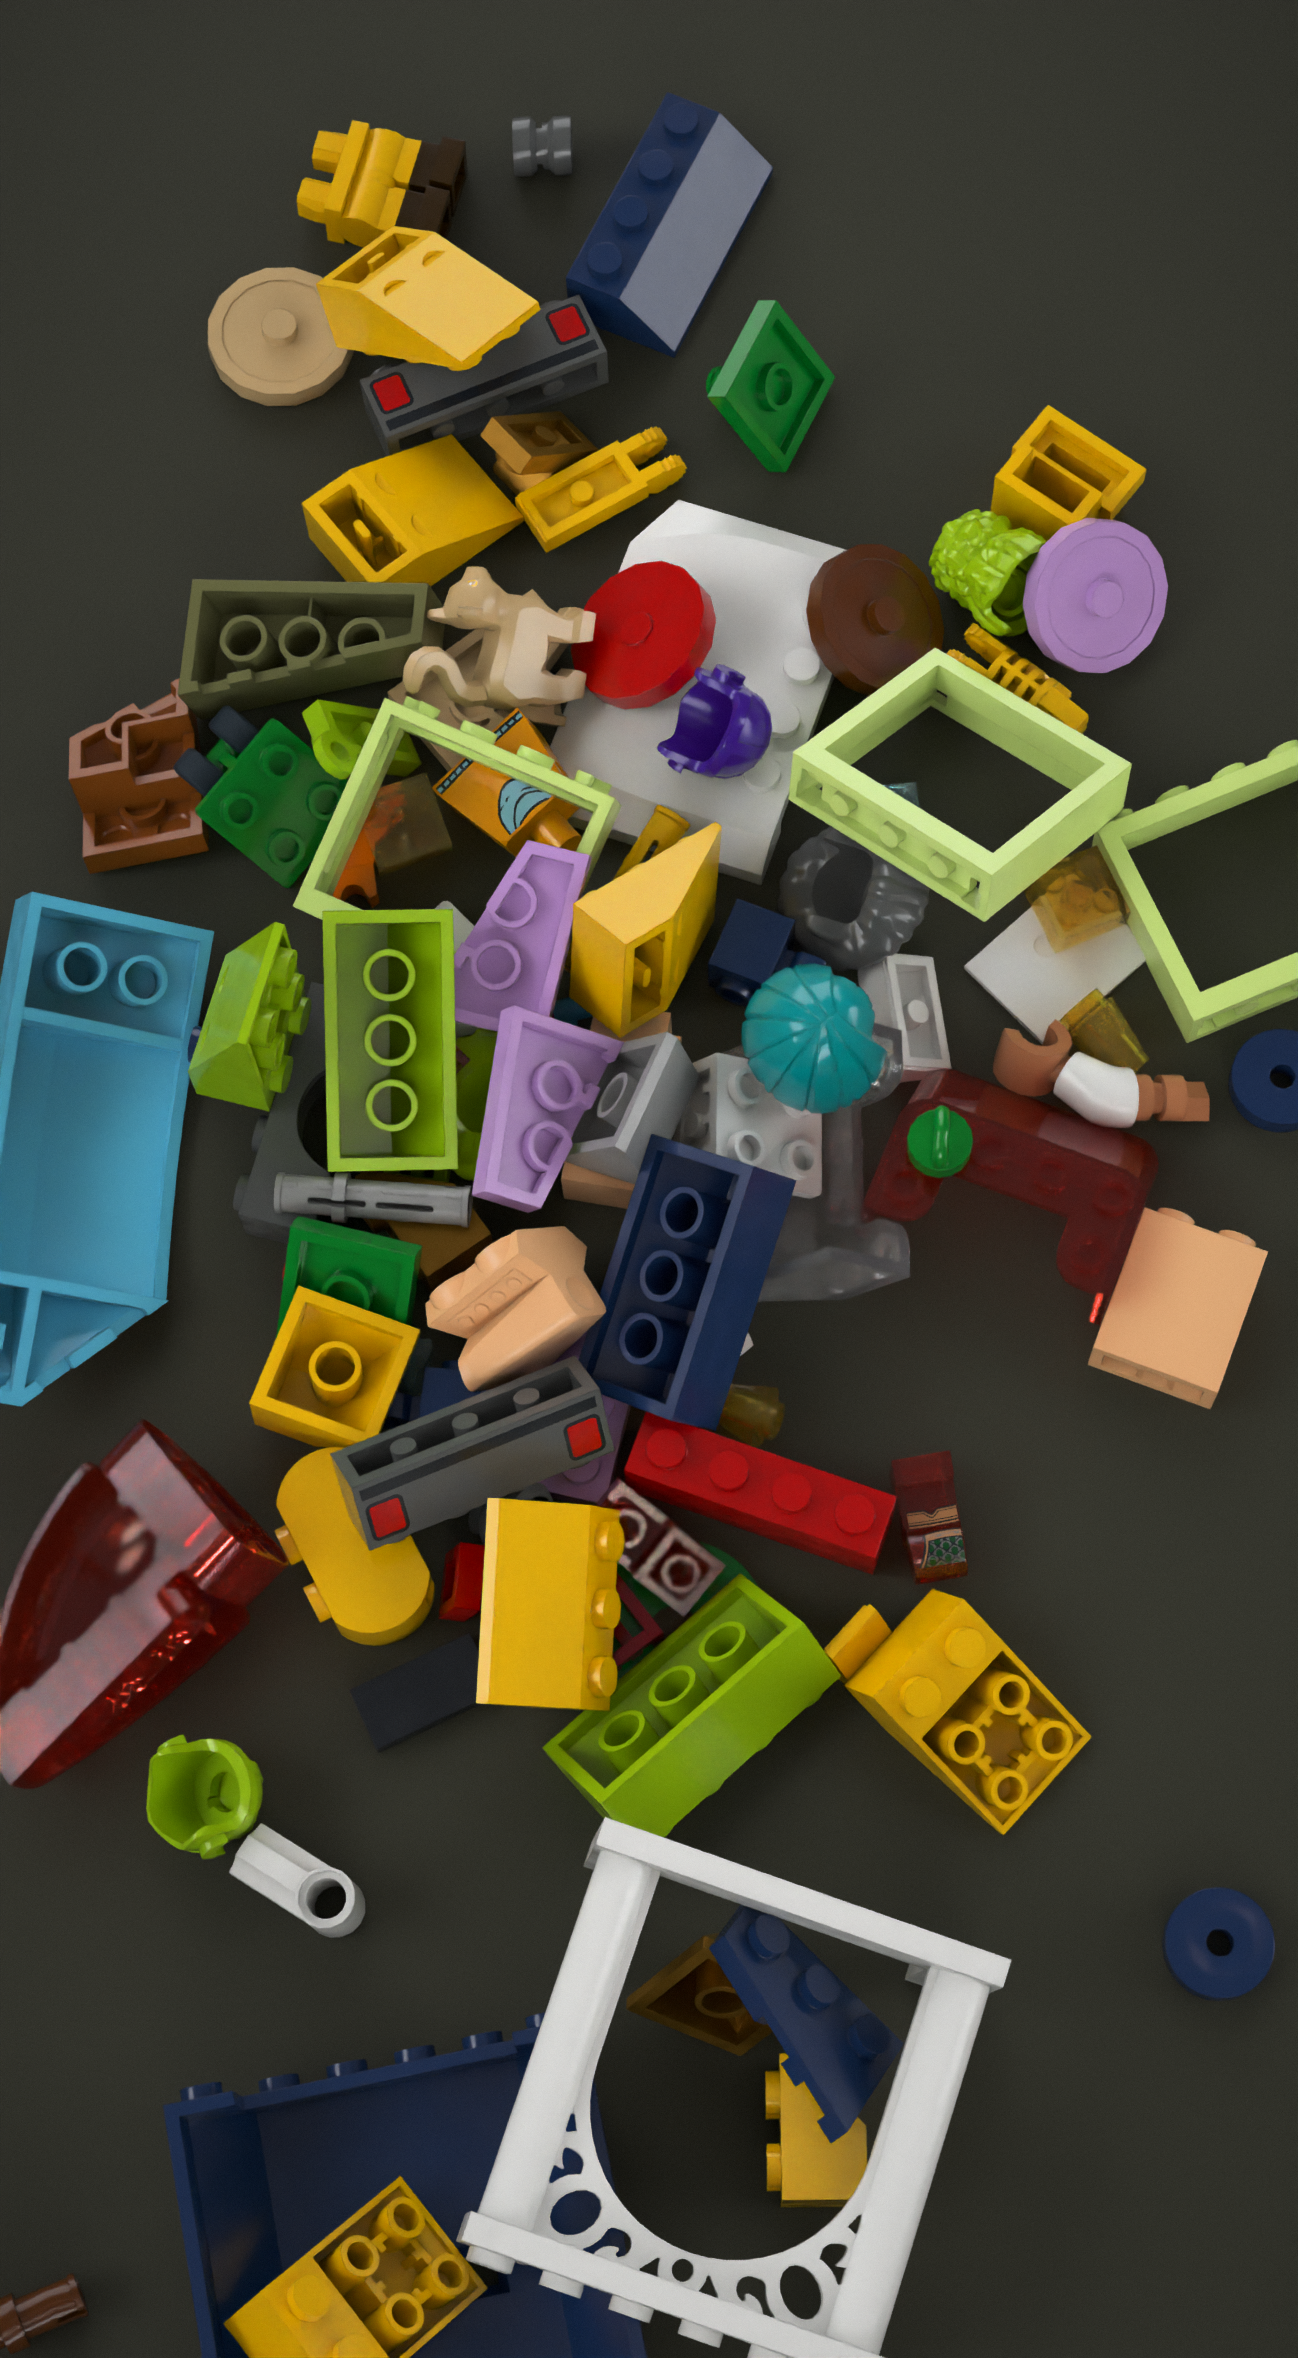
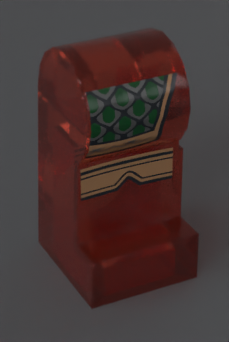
[889,1450,968,1585]

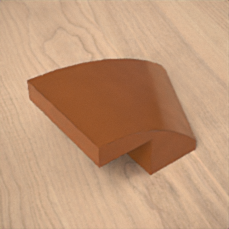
[69,678,209,874]

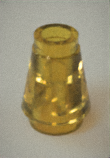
[1059,988,1150,1073]

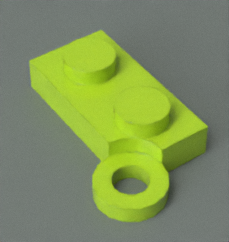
[302,699,422,779]

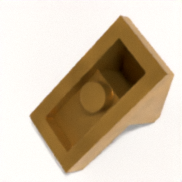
[480,411,599,495]

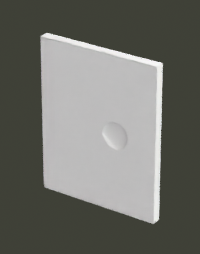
[964,872,1146,1044]

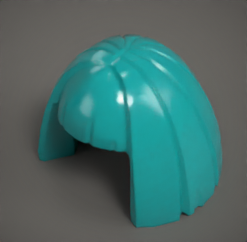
[741,964,887,1114]

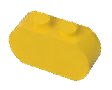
[274,1447,435,1646]

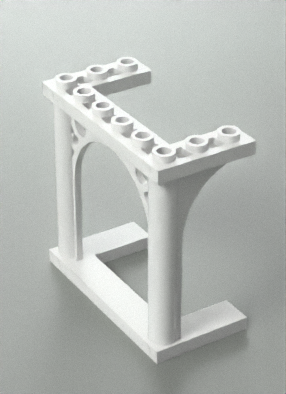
[456,1817,1011,2358]

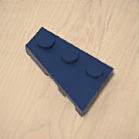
[709,1905,904,2143]

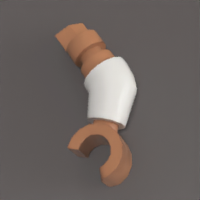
[993,1019,1210,1128]

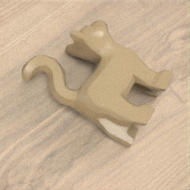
[403,566,596,727]

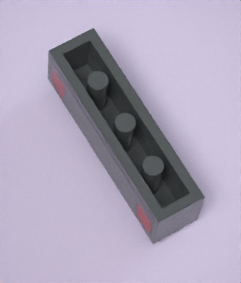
[360,294,609,456]
[330,1356,615,1551]

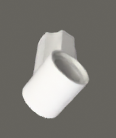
[229,1823,365,1938]

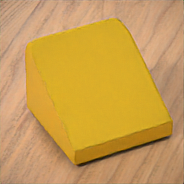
[824,1603,892,1684]

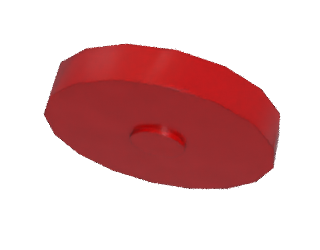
[571,561,716,710]

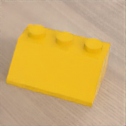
[476,1498,624,1711]

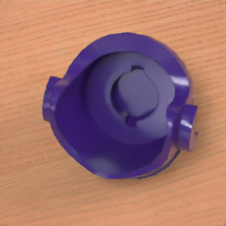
[657,664,772,779]

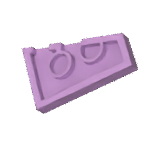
[454,840,592,1032]
[472,1005,624,1213]

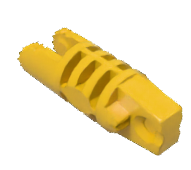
[946,623,1089,734]

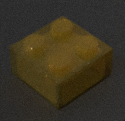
[362,772,453,876]
[1024,845,1131,954]

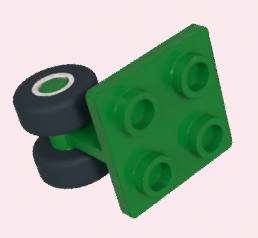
[173,705,348,888]

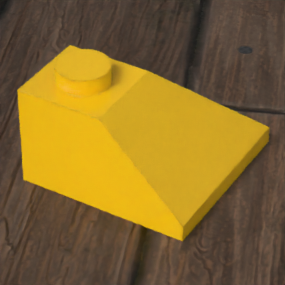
[249,1285,421,1448]

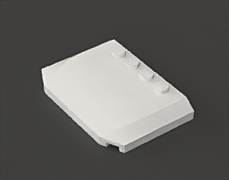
[550,500,845,885]

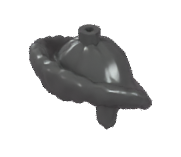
[777,826,931,971]

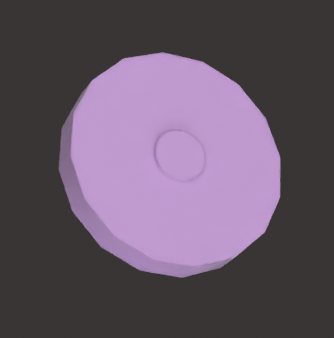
[1023,518,1168,673]

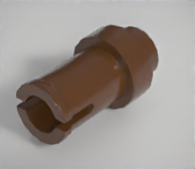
[0,2273,89,2355]

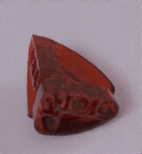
[0,1419,289,1789]

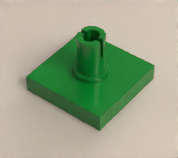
[706,300,835,472]
[276,1216,423,1338]

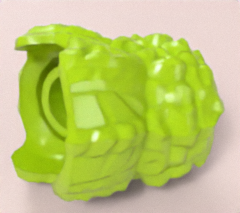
[929,509,1047,637]

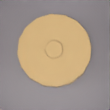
[208,267,354,406]

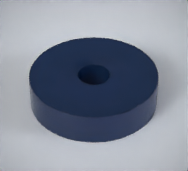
[1228,1029,1298,1133]
[1162,1887,1275,2001]

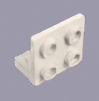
[673,1052,822,1199]

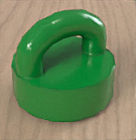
[907,1105,973,1178]

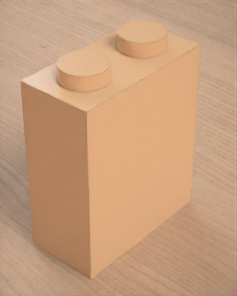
[1087,1207,1268,1409]

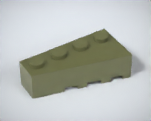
[178,579,445,720]

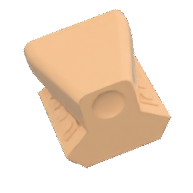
[425,1226,606,1392]

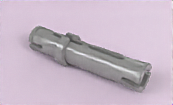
[274,1172,473,1228]

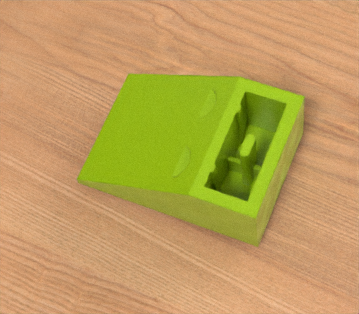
[188,922,312,1112]

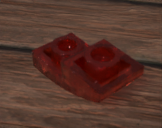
[594,1476,725,1617]

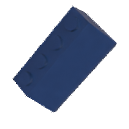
[566,92,773,358]
[578,1134,797,1431]

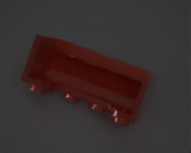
[860,1069,1159,1326]

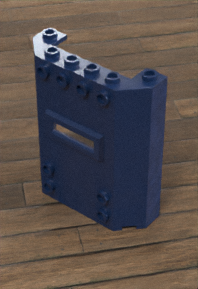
[163,2012,648,2358]

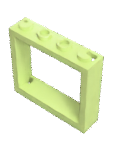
[788,648,1132,922]
[293,696,622,955]
[1090,740,1298,1043]

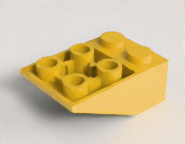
[316,226,541,371]
[301,434,524,587]
[569,822,722,1038]
[843,1589,1092,1835]
[223,2176,488,2358]

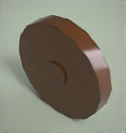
[806,544,944,697]

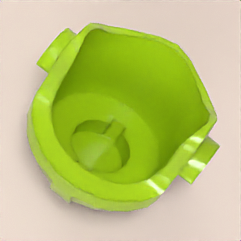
[146,1734,264,1859]

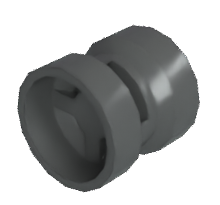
[512,115,573,177]

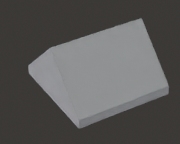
[565,1032,700,1184]

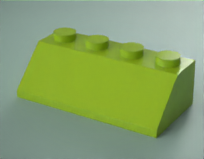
[322,909,458,1172]
[542,1573,841,1838]

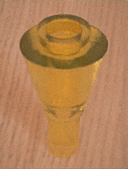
[718,1383,785,1448]

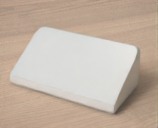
[858,953,952,1084]

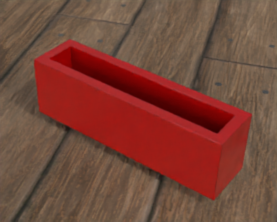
[624,1411,897,1575]

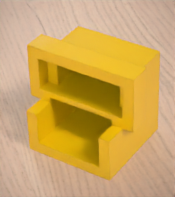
[991,405,1147,541]

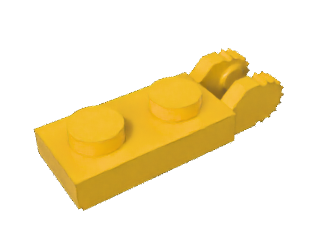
[515,426,687,553]

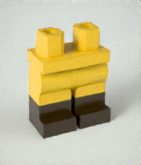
[297,120,468,248]

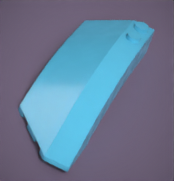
[0,892,214,1407]

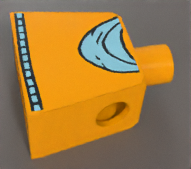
[431,708,582,857]

